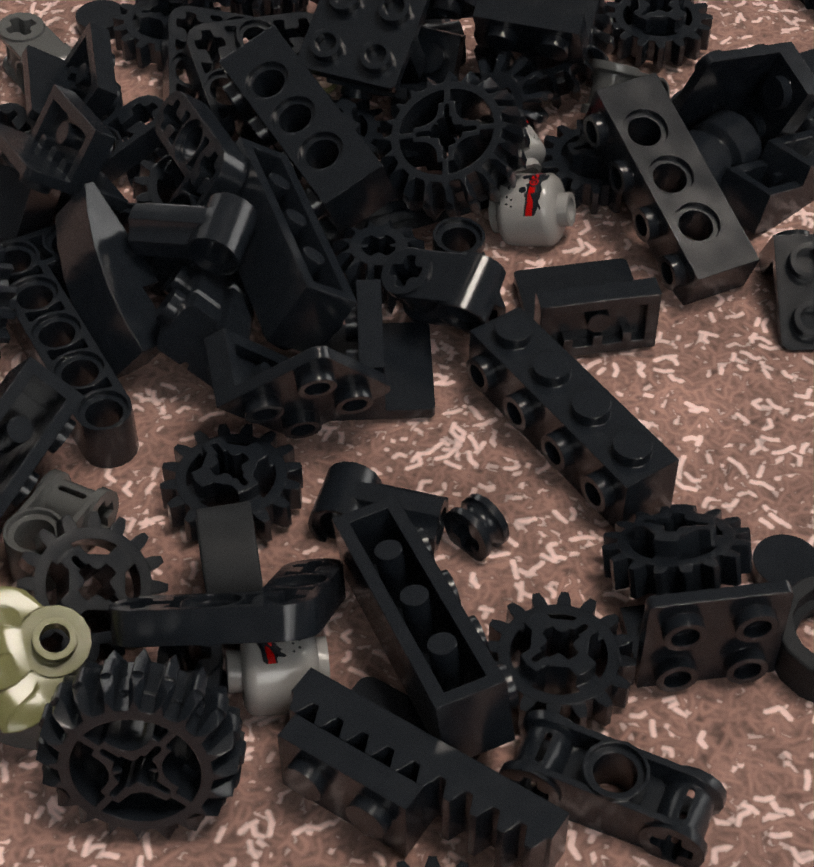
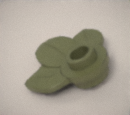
[0,586,92,734]

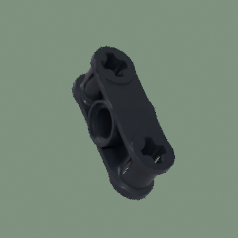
[499,710,727,867]

